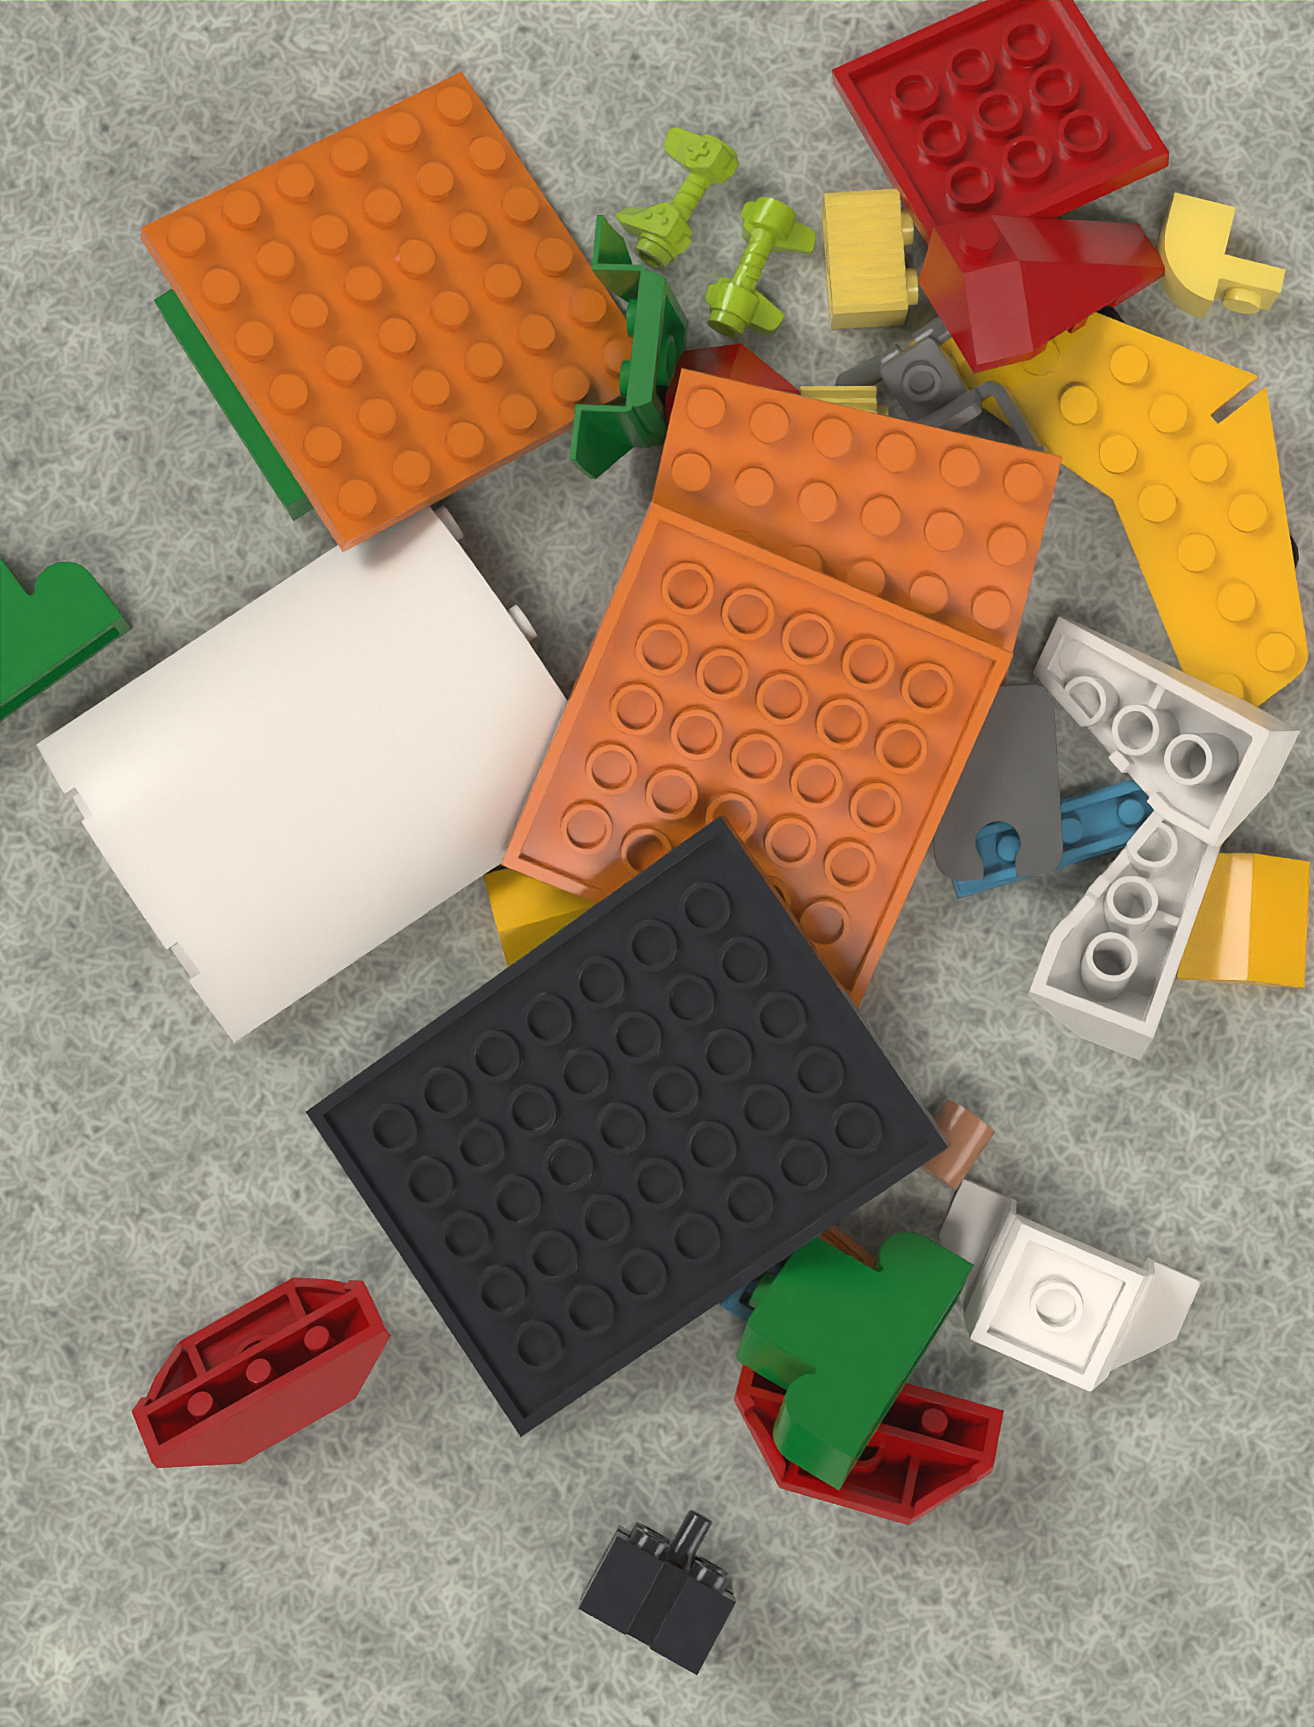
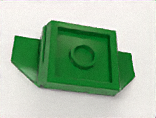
[569,215,689,479]

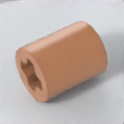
[919,1099,995,1191]

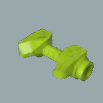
[616,127,739,271]
[705,197,816,338]

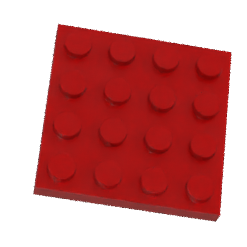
[832,0,1169,247]

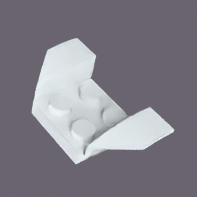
[938,1178,1201,1392]

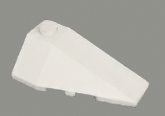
[1033,616,1300,847]
[1028,810,1222,1060]

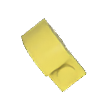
[1156,192,1286,319]

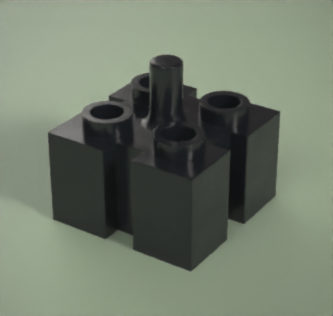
[578,1510,736,1675]

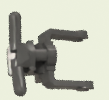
[835,316,1062,476]

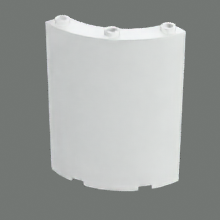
[36,505,567,1043]

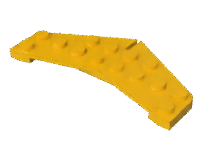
[909,312,1308,707]

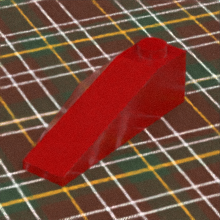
[918,215,1165,373]

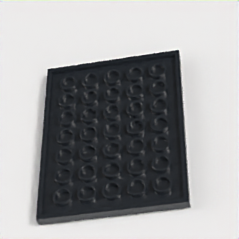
[306,816,951,1437]

